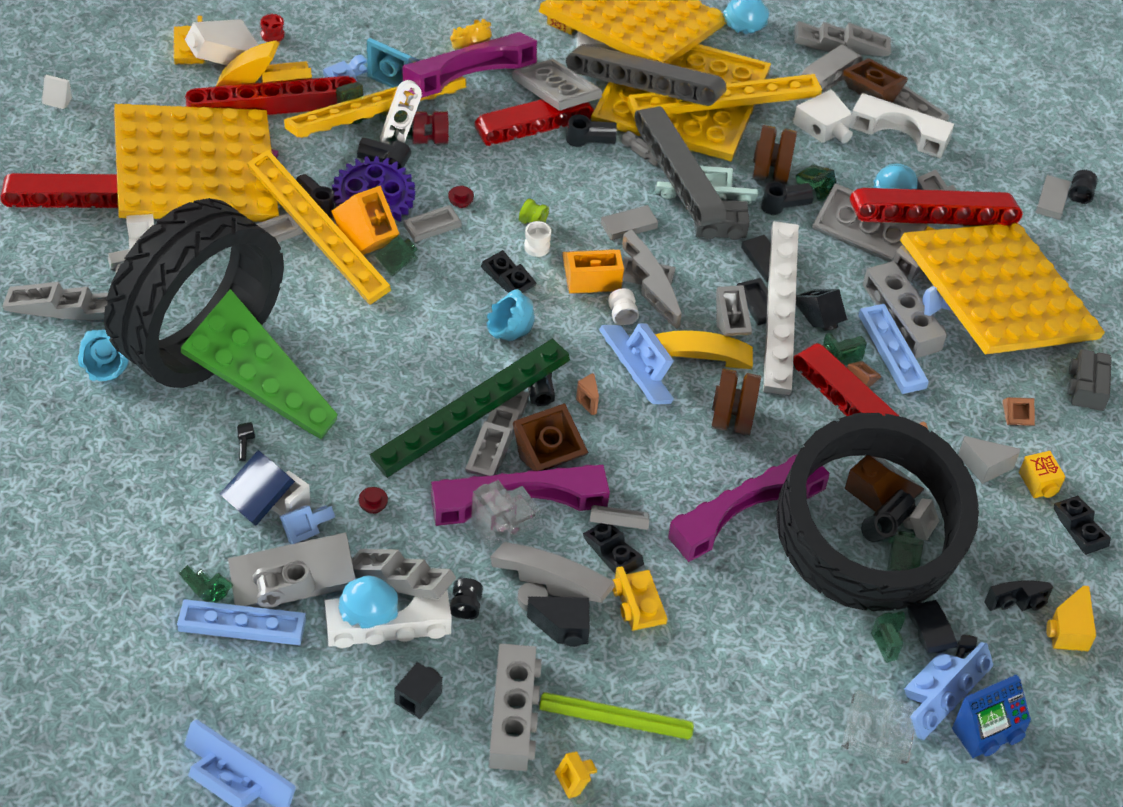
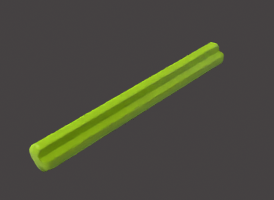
[539,692,694,740]

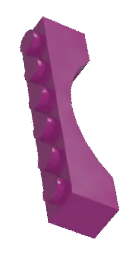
[403,32,537,98]
[668,454,830,562]
[431,465,610,526]

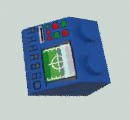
[952,674,1031,758]

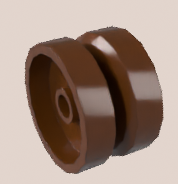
[752,125,797,185]
[711,368,761,436]

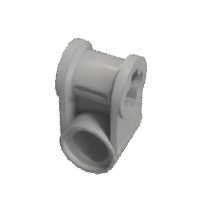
[253,559,315,608]

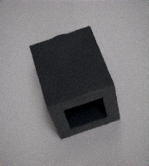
[395,662,443,719]

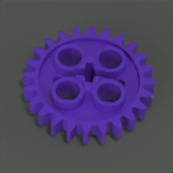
[332,156,415,222]

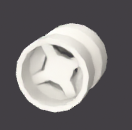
[524,221,551,257]
[608,288,639,325]

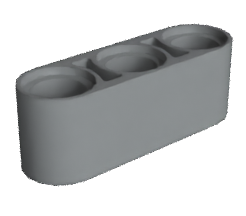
[801,44,863,94]

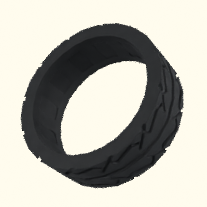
[104,198,284,388]
[776,413,979,611]

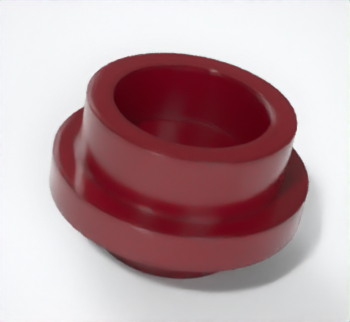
[448,186,474,208]
[359,487,388,514]

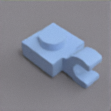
[323,55,367,81]
[279,505,335,544]

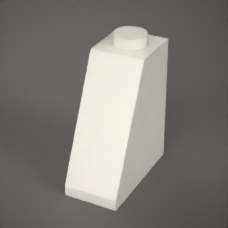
[185,19,258,65]

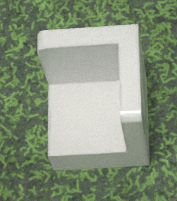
[126,214,155,249]
[271,471,311,516]

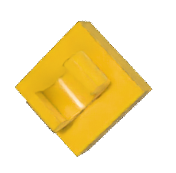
[555,751,598,799]

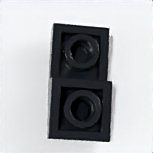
[481,250,536,293]
[1054,495,1111,555]
[583,523,644,574]
[984,580,1053,612]
[907,600,957,653]

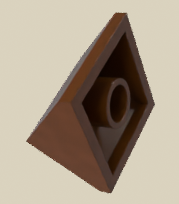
[843,58,908,103]
[513,403,589,471]

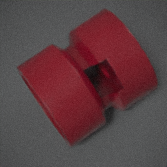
[413,112,449,144]

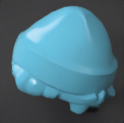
[723,0,769,34]
[873,164,918,190]
[487,289,535,341]
[78,329,129,381]
[339,576,398,629]

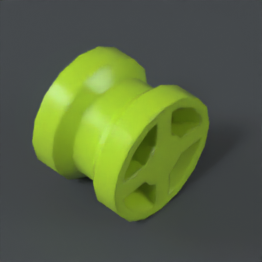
[519,198,549,224]

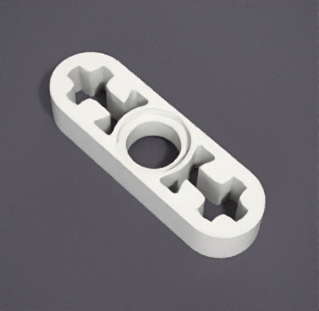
[380,80,422,144]

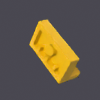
[174,15,204,64]
[260,61,312,83]
[612,566,667,631]

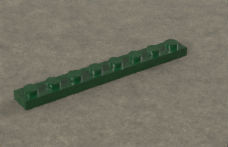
[369,338,570,478]

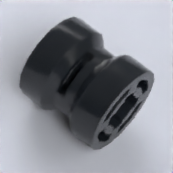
[1069,170,1098,204]
[450,578,483,620]

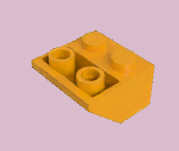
[331,185,400,255]
[562,249,624,294]

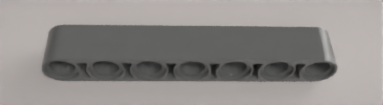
[566,44,727,106]
[635,106,726,227]

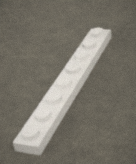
[763,221,799,395]

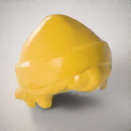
[450,19,492,50]

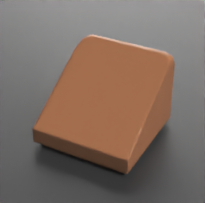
[847,361,882,388]
[576,373,599,415]
[1003,397,1035,426]

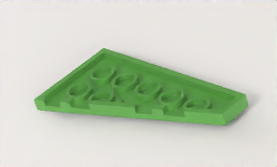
[181,289,338,439]

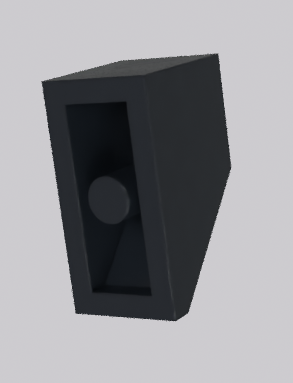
[795,289,847,331]
[527,596,590,647]

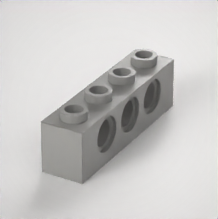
[863,261,947,359]
[489,644,542,771]

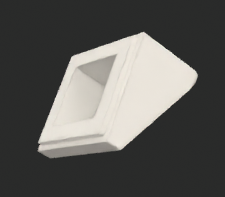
[42,75,72,109]

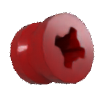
[260,14,285,42]

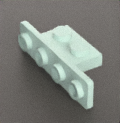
[655,166,758,204]

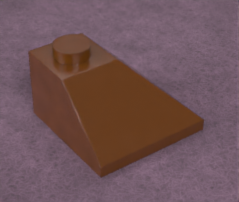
[845,455,924,512]

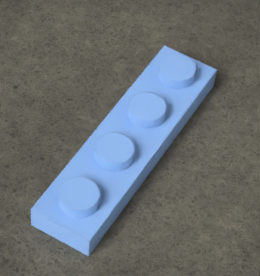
[858,304,929,394]
[177,599,306,645]

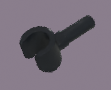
[237,422,255,461]
[956,634,977,658]

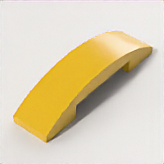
[655,331,753,369]

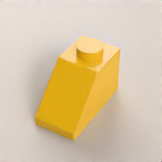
[1046,586,1096,651]

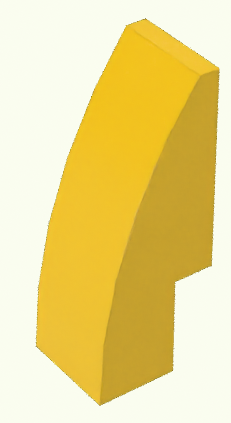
[215,40,280,87]

